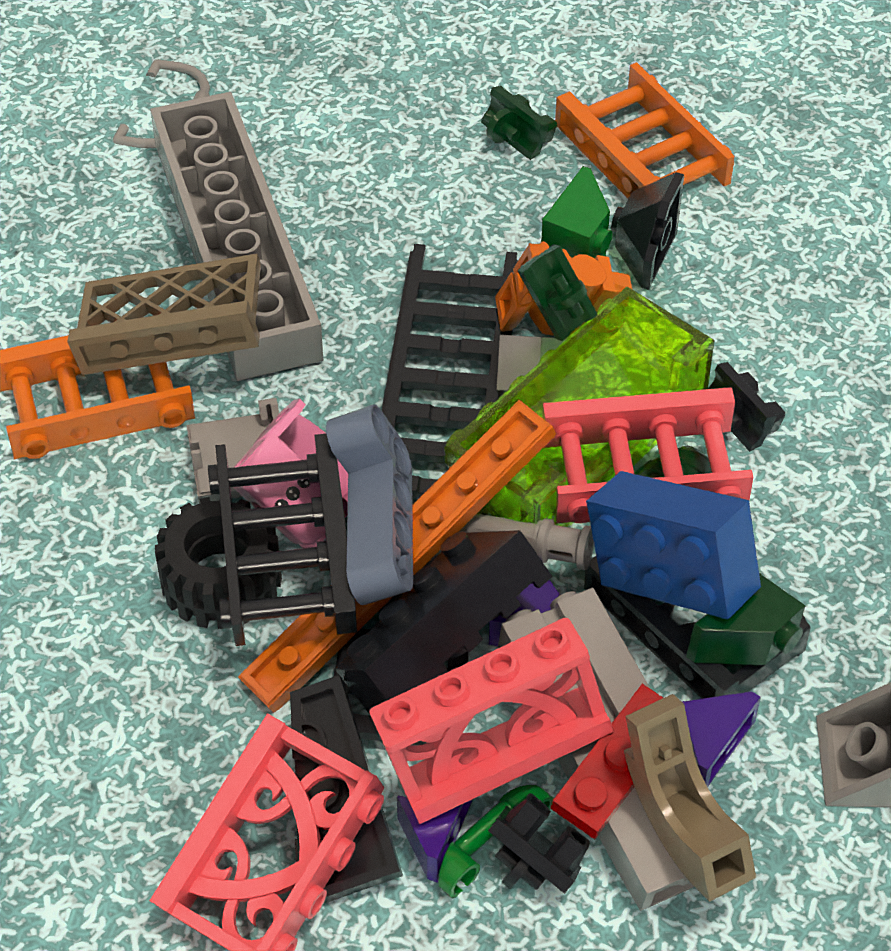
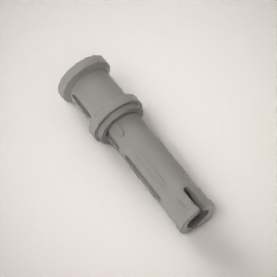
[459,514,594,570]

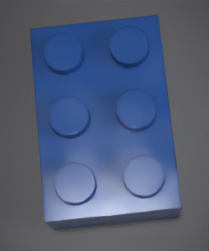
[586,471,761,619]

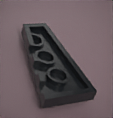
[290,675,403,904]

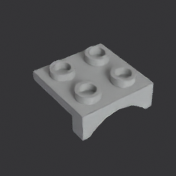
[186,398,279,504]

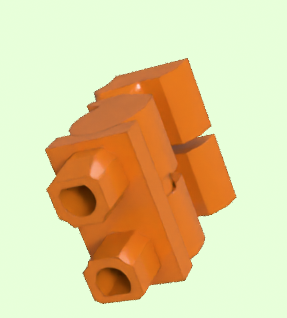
[495,241,633,339]

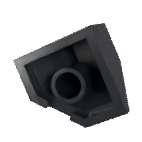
[611,172,684,290]

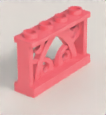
[369,618,614,824]
[149,713,384,951]

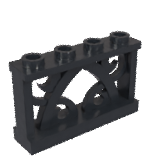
[584,556,811,699]

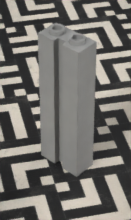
[498,588,694,911]

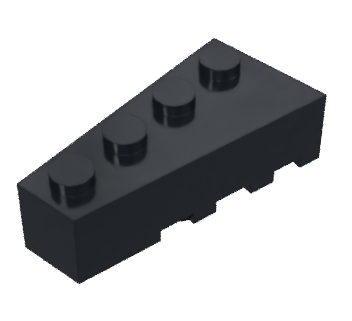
[335,530,553,715]

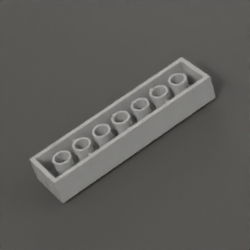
[150,92,324,381]

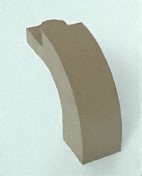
[624,694,756,902]

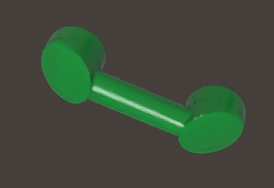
[438,785,554,898]

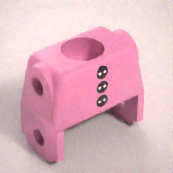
[234,398,348,548]

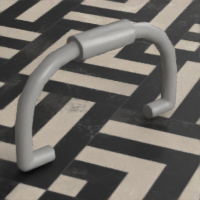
[113,59,210,148]

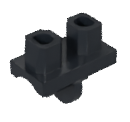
[707,362,785,452]
[488,793,590,894]

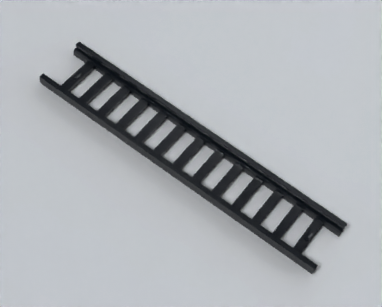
[334,244,518,745]

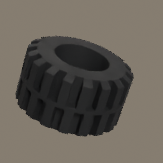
[155,497,282,629]

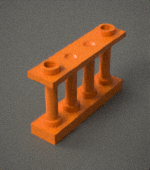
[555,62,735,199]
[0,335,195,459]

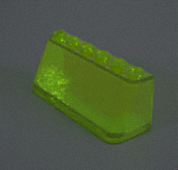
[444,287,715,527]

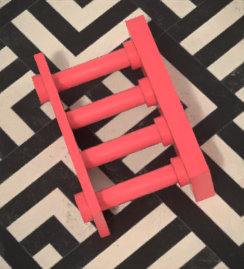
[542,387,753,523]

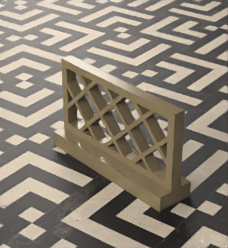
[67,254,261,375]

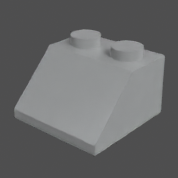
[816,682,891,807]

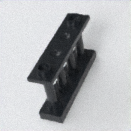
[208,433,357,646]

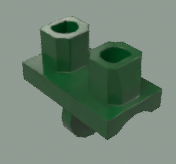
[481,86,557,160]
[517,244,598,341]

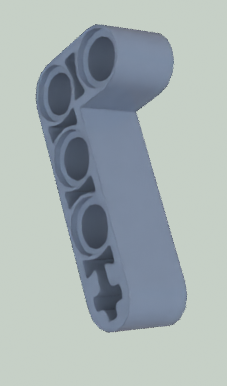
[326,404,413,605]

